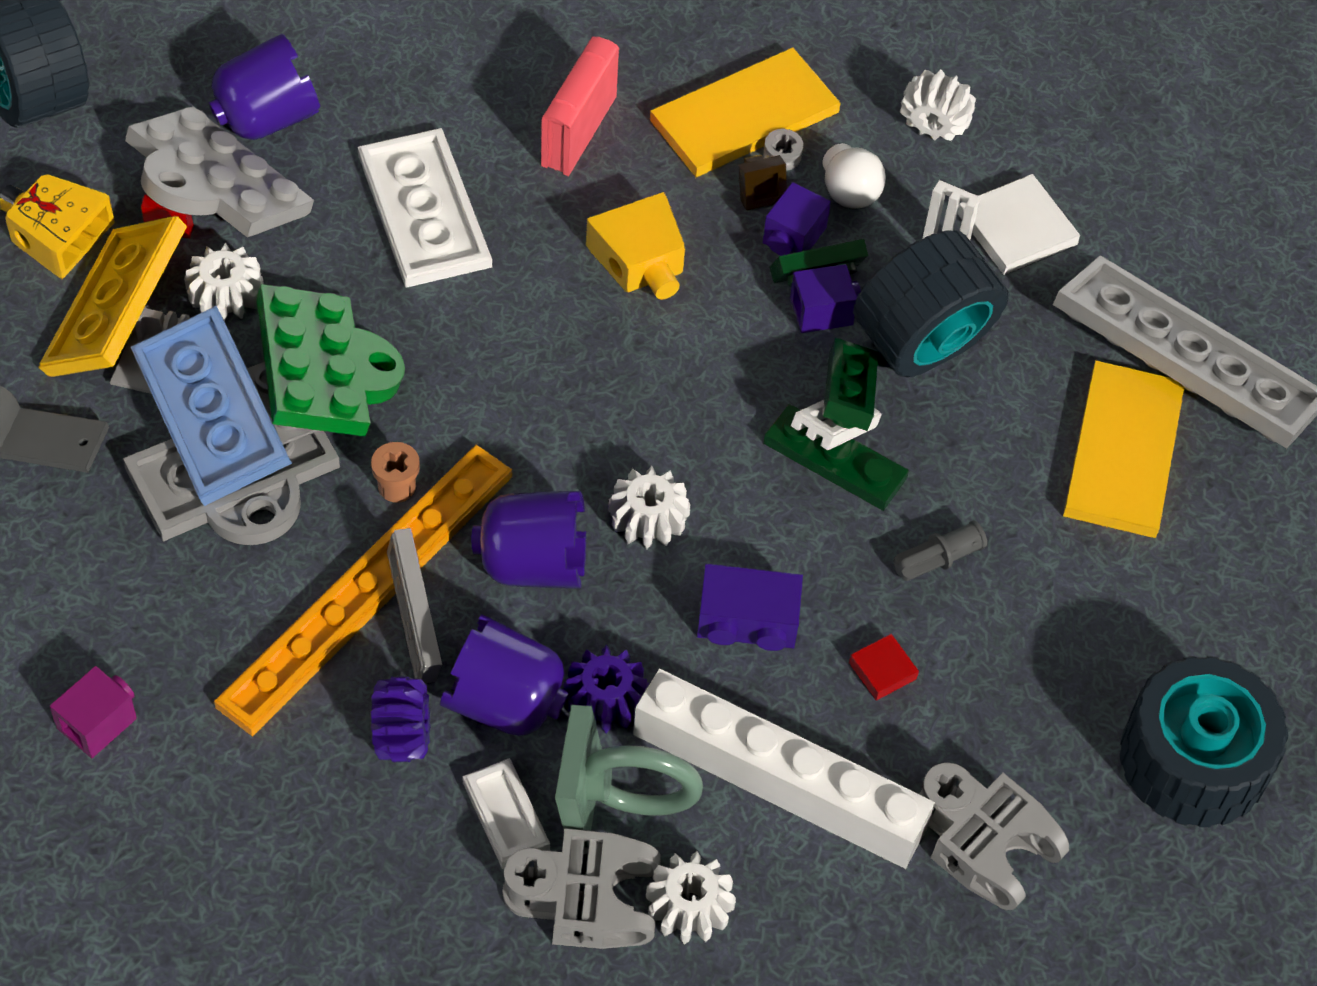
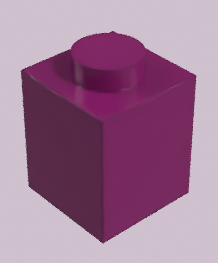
[50,666,137,759]

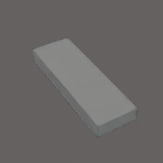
[387,528,442,684]

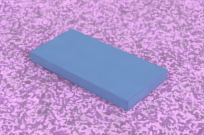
[131,306,292,506]

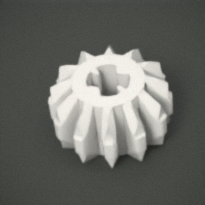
[900,69,976,141]
[184,243,264,321]
[608,465,690,549]
[646,851,736,945]

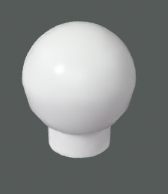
[823,143,886,209]

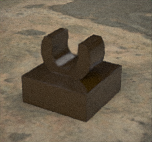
[738,154,787,211]

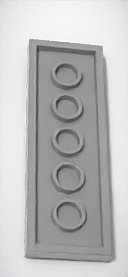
[1053,255,1317,449]

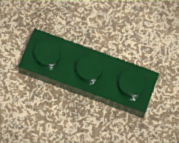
[823,337,878,431]
[763,404,909,511]

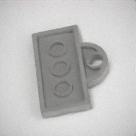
[125,106,314,237]
[123,431,340,545]

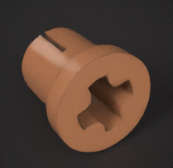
[371,442,420,503]

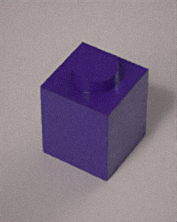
[762,182,831,256]
[790,264,861,333]

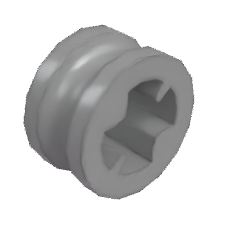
[763,129,803,171]

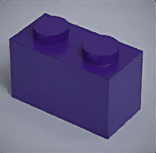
[697,564,803,651]

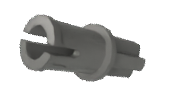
[893,520,987,581]

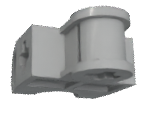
[919,763,1069,910]
[503,828,661,949]

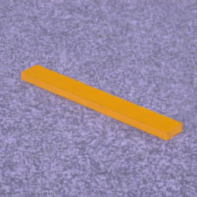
[214,445,512,737]

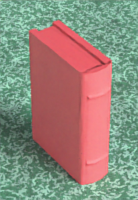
[541,36,619,176]

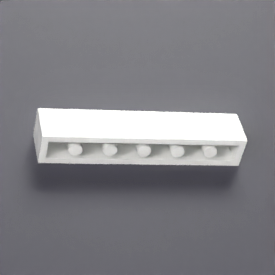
[633,668,935,869]

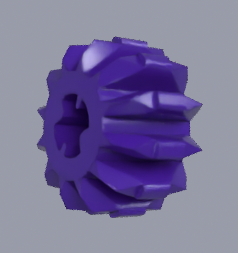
[564,644,649,734]
[370,676,431,762]

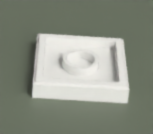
[957,174,1080,275]

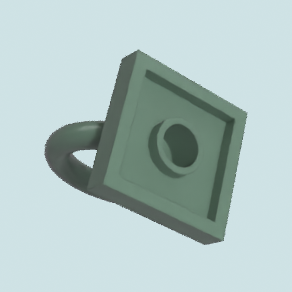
[555,705,703,847]

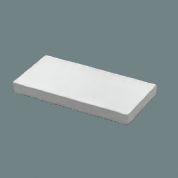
[358,128,492,288]

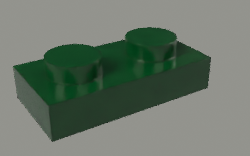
[770,239,869,287]

